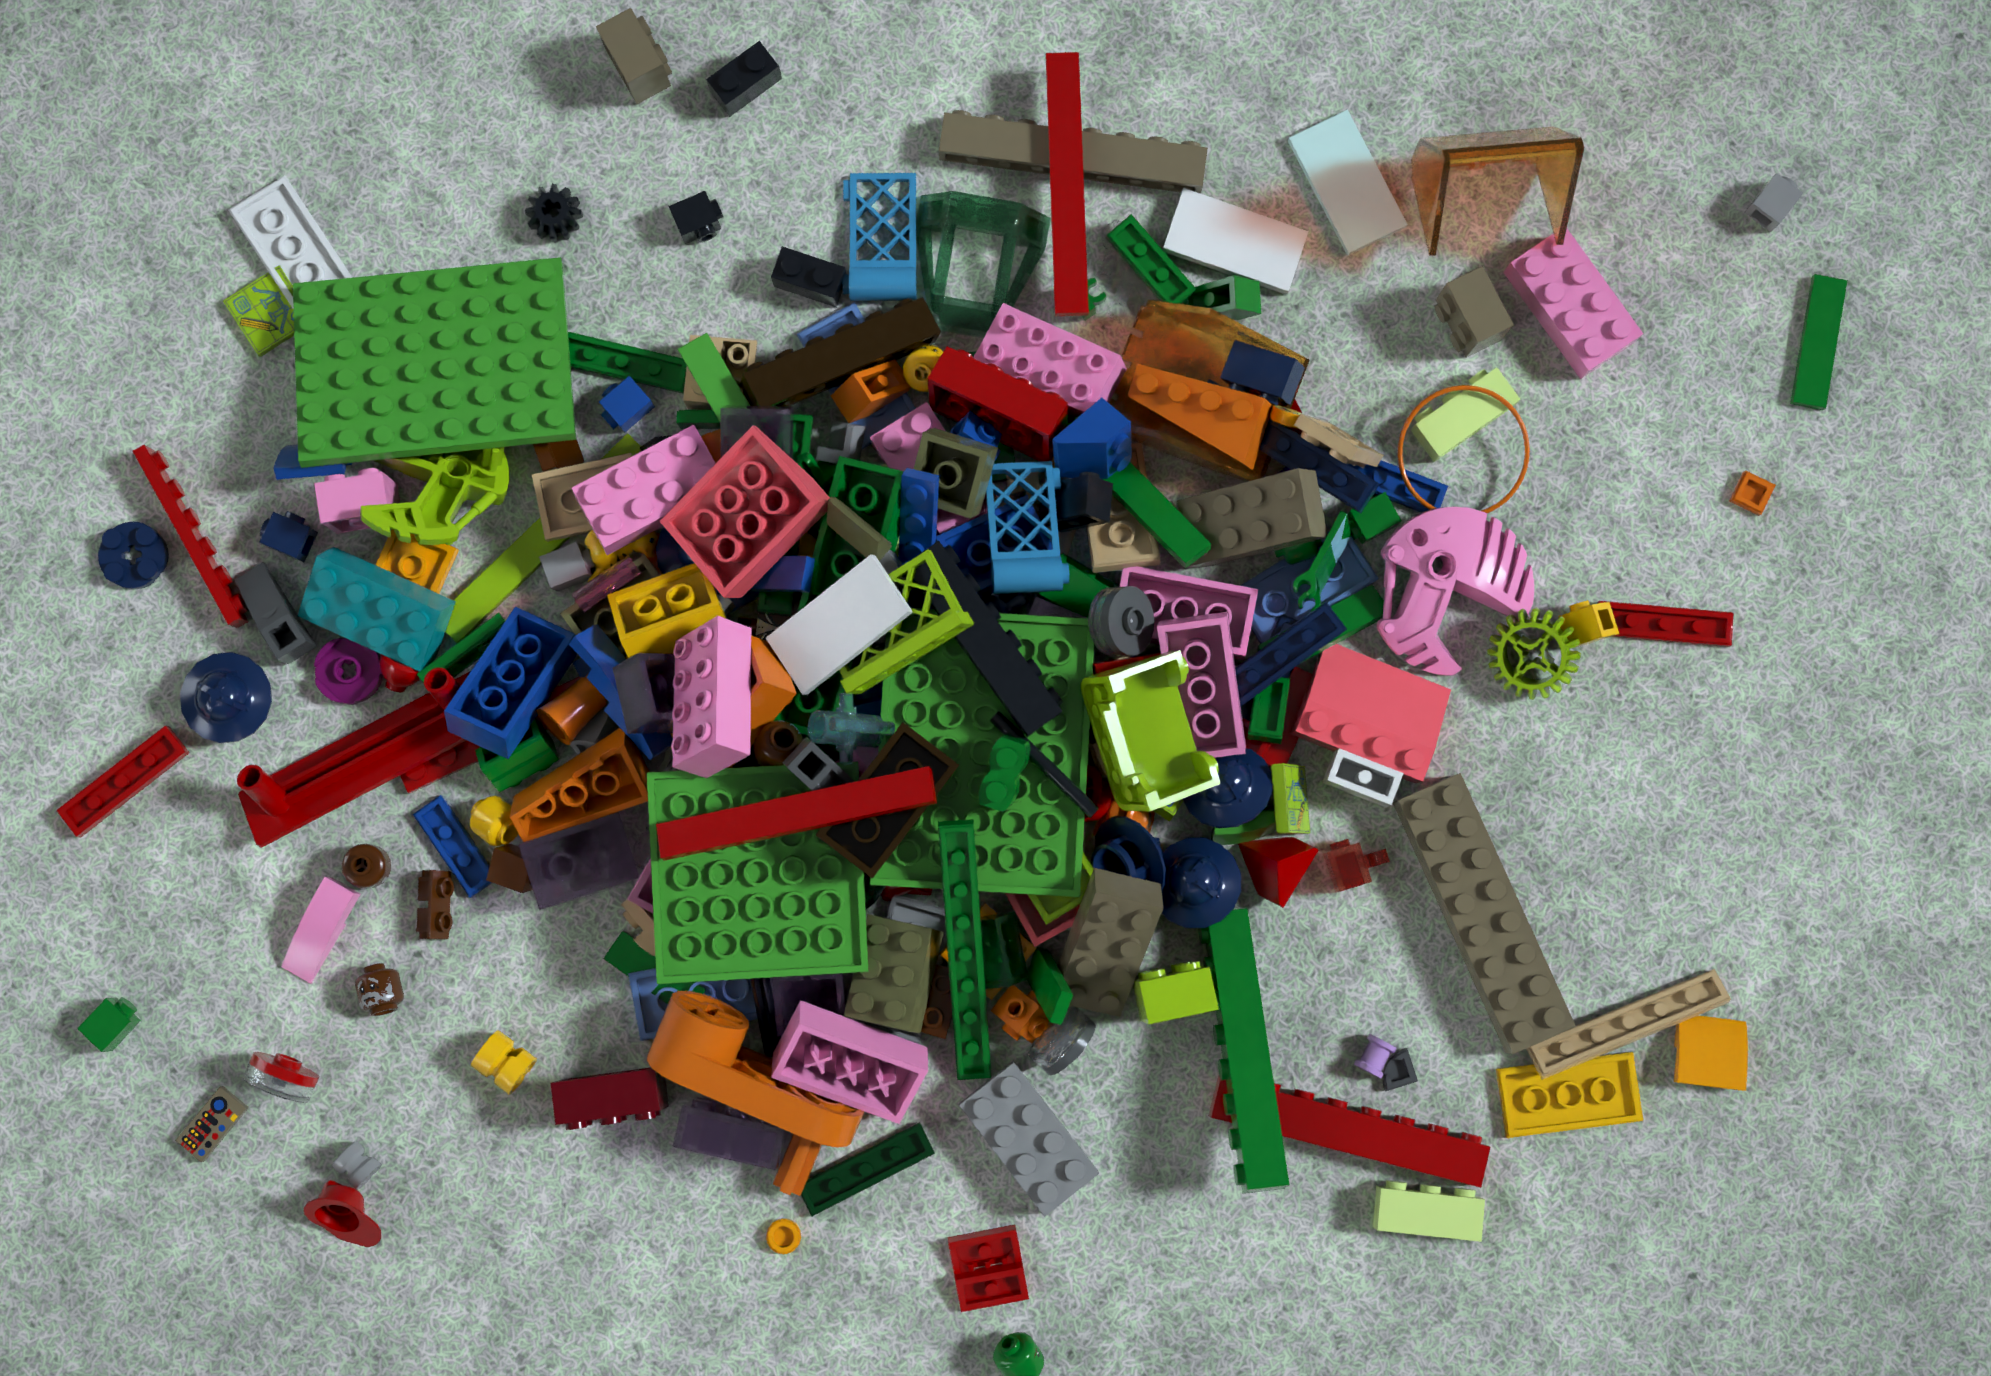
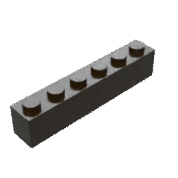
[740,297,941,420]

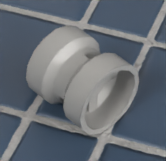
[332,1141,382,1190]

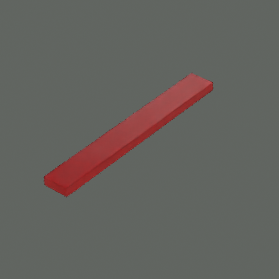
[1045,52,1089,317]
[656,766,937,861]

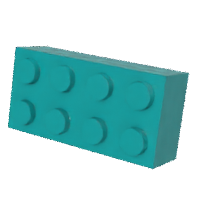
[297,547,456,671]

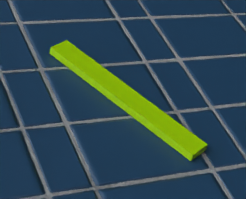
[445,433,641,643]

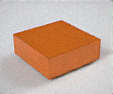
[1729,470,1776,516]

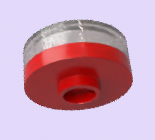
[243,1052,320,1103]

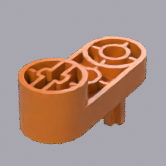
[647,991,864,1196]

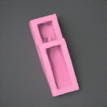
[281,877,361,984]

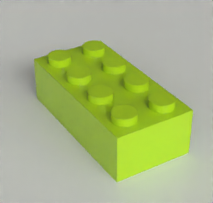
[1133,961,1219,1025]

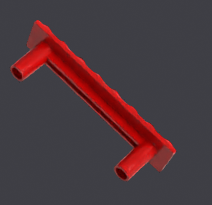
[237,668,471,848]

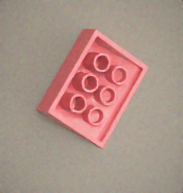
[660,425,830,598]
[1290,644,1451,783]

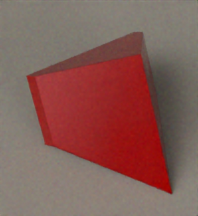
[1238,837,1319,908]

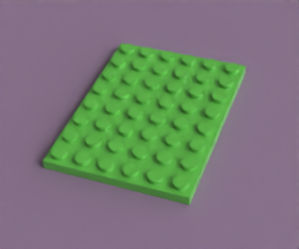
[293,257,576,468]
[870,608,1096,897]

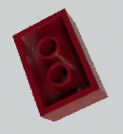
[550,1067,669,1130]

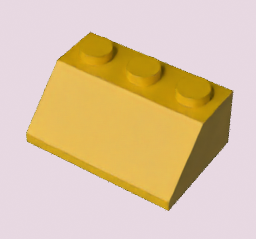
[607,563,726,668]

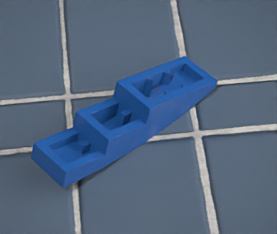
[569,624,673,760]

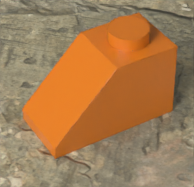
[831,359,911,423]

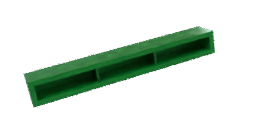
[1198,908,1290,1194]

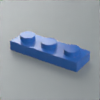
[898,468,939,562]

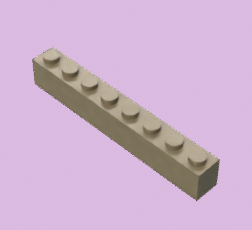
[939,110,1208,193]

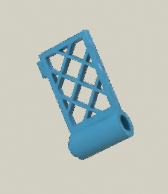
[842,173,917,301]
[986,461,1069,594]

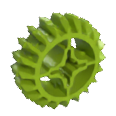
[1487,607,1581,700]

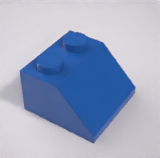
[1052,397,1132,479]

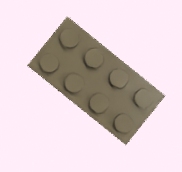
[1177,468,1328,567]
[1057,868,1164,1017]

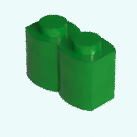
[979,734,1030,812]

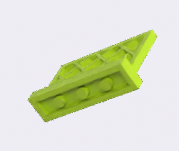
[839,550,974,694]

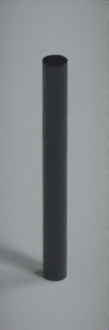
[989,711,1099,818]

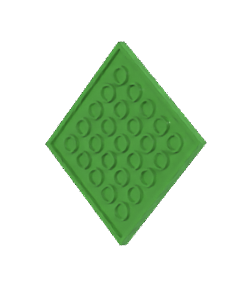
[647,761,869,984]

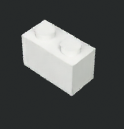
[1322,748,1404,808]

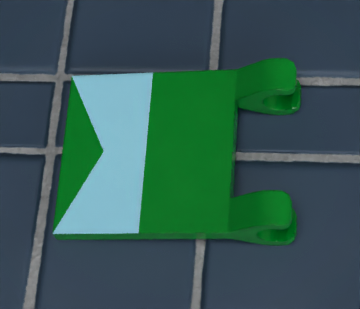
[1293,511,1351,612]

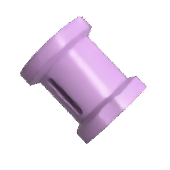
[1354,1034,1397,1079]

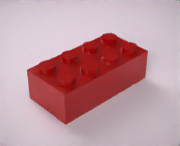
[927,346,1068,462]

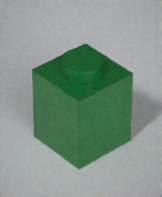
[1347,492,1402,545]
[77,997,141,1052]

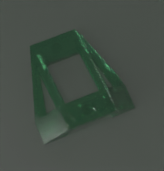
[916,191,1051,338]

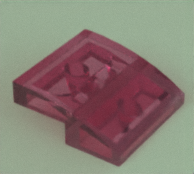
[572,554,641,612]

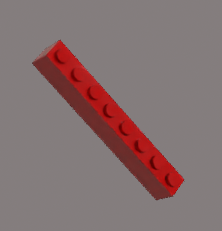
[1208,1076,1491,1188]

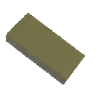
[827,496,892,562]

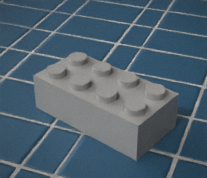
[959,1061,1099,1217]

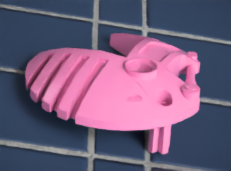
[1376,506,1534,676]

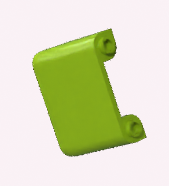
[1081,650,1221,812]

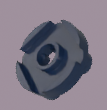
[98,522,169,589]

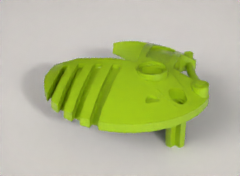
[360,447,509,545]

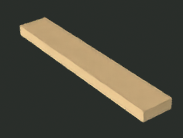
[1526,969,1731,1080]

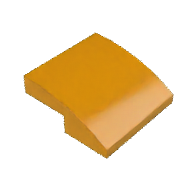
[1674,1016,1748,1091]

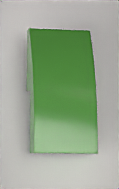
[1211,807,1276,845]

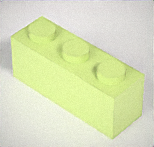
[1411,367,1521,462]
[1373,1180,1485,1242]

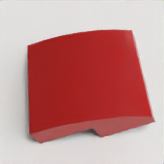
[948,1224,1029,1312]

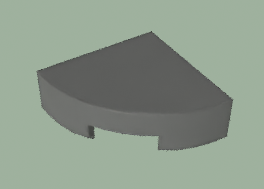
[1383,1048,1418,1092]

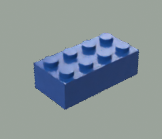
[444,607,577,759]

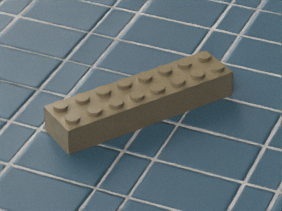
[1393,773,1576,1054]

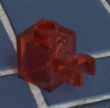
[1323,839,1390,893]

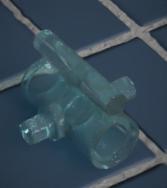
[807,693,895,765]

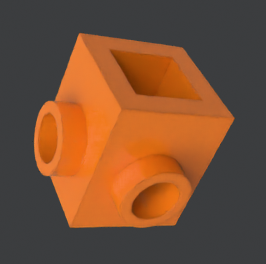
[991,984,1049,1044]

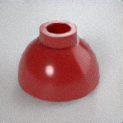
[380,654,420,693]

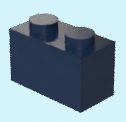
[1220,340,1305,406]

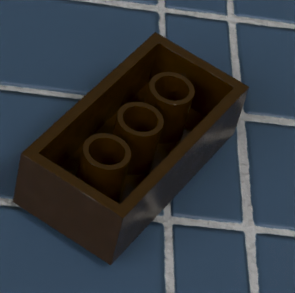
[816,722,959,879]

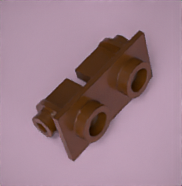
[416,870,454,939]
[921,964,952,1039]

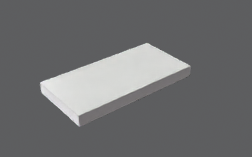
[228,175,353,310]
[1162,188,1309,295]
[766,554,913,695]

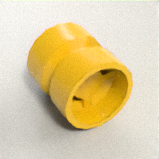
[471,1030,537,1095]

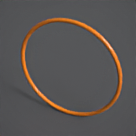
[1397,385,1530,513]

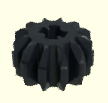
[525,183,583,243]

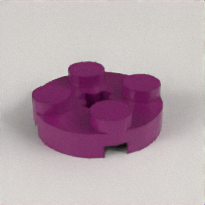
[314,638,383,705]

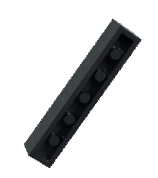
[913,541,1063,738]

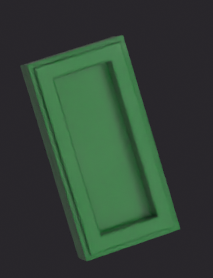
[1247,677,1290,744]

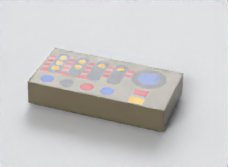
[175,1086,249,1162]

